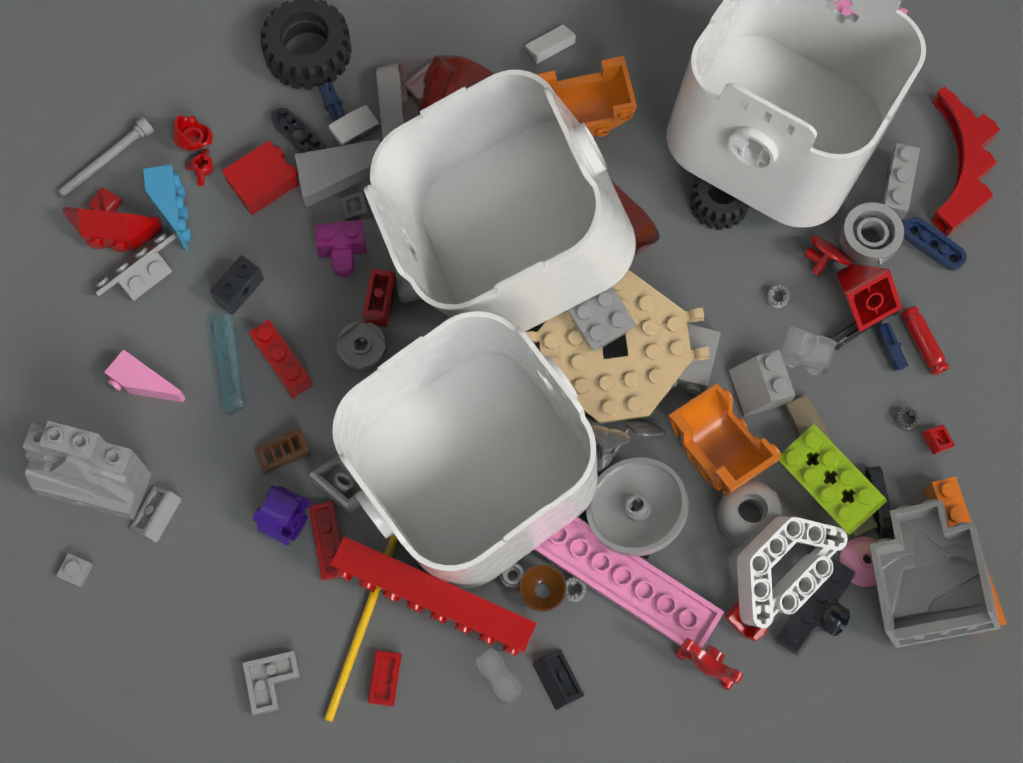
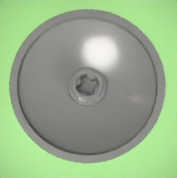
[586,457,689,556]

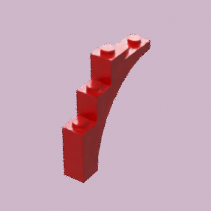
[930,86,1000,237]

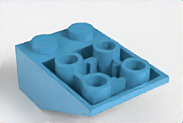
[143,165,191,250]

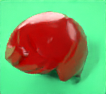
[172,115,213,151]

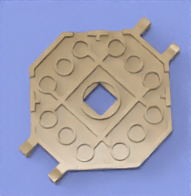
[525,270,710,423]

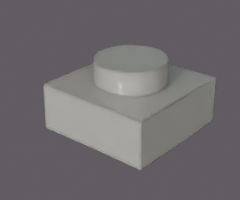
[56,553,93,588]

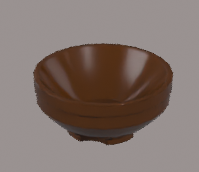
[519,565,566,612]

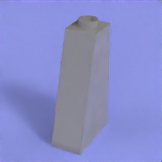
[295,139,380,207]

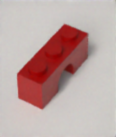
[248,319,313,399]

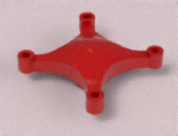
[674,638,744,691]

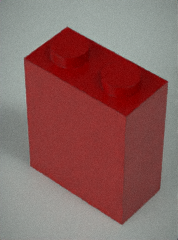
[222,140,299,216]

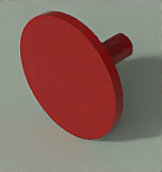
[803,235,852,276]

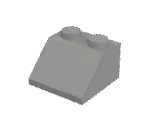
[728,350,795,417]

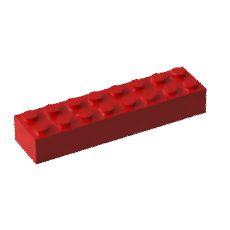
[331,536,537,657]

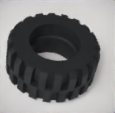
[260,0,352,90]

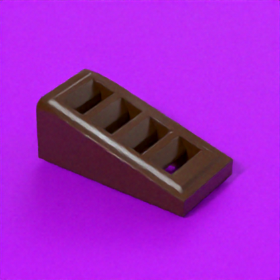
[255,429,310,473]

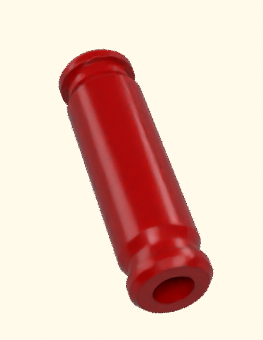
[901,306,950,376]

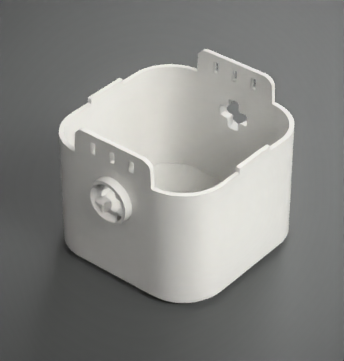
[666,0,926,227]
[364,70,636,331]
[333,311,598,588]

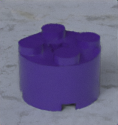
[253,485,311,545]

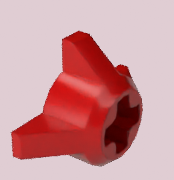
[185,149,214,186]

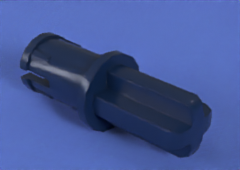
[319,82,345,122]
[877,323,909,372]

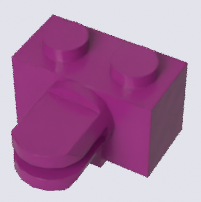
[315,220,367,277]

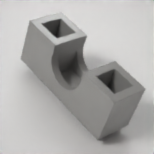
[881,143,920,221]

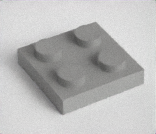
[568,287,637,352]

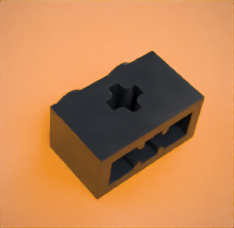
[210,255,264,315]

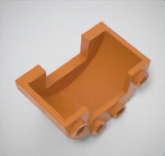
[536,56,637,137]
[669,383,781,495]

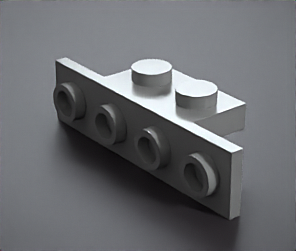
[93,233,177,301]

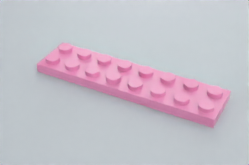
[533,517,724,649]

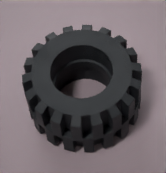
[690,177,749,230]

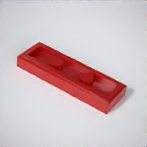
[309,501,341,581]

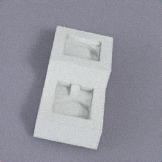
[328,105,380,146]

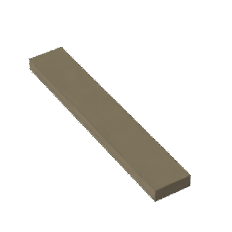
[784,394,878,538]

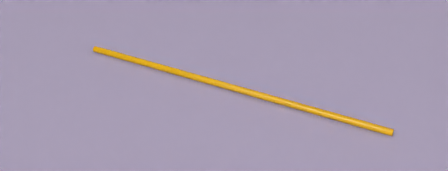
[324,534,398,722]

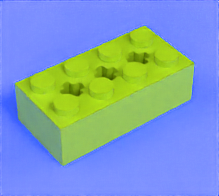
[779,424,887,535]

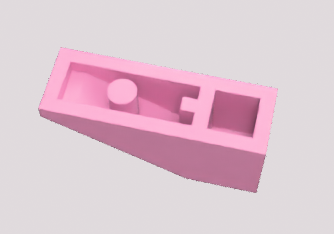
[104,349,186,402]

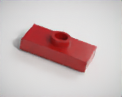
[368,650,402,707]

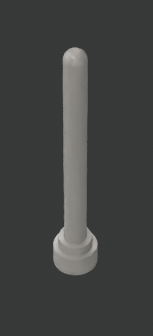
[59,116,154,197]

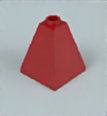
[836,264,902,332]

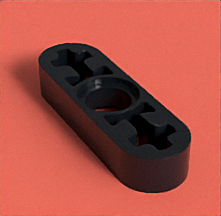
[271,108,326,153]
[865,466,894,539]

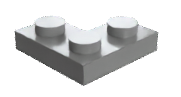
[243,651,300,716]

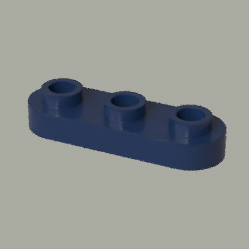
[903,217,967,271]

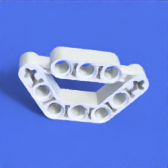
[737,516,847,628]

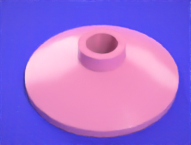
[839,536,877,587]

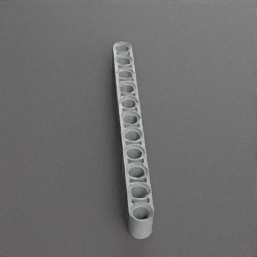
[376,62,422,303]

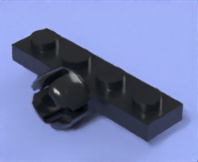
[775,559,856,656]

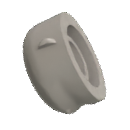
[839,202,904,266]
[716,481,782,546]

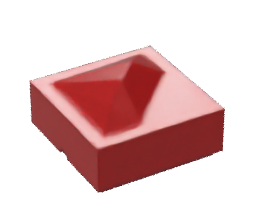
[88,187,123,212]
[921,424,955,455]

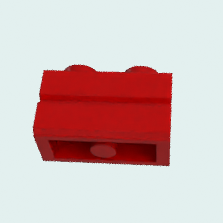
[362,269,397,327]

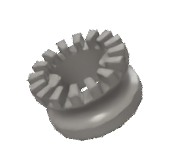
[767,285,790,308]
[565,577,586,602]

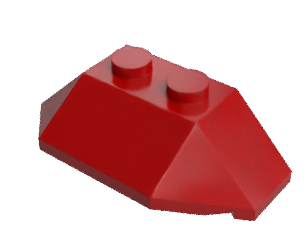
[63,207,163,252]

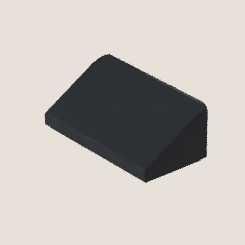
[533,649,585,710]

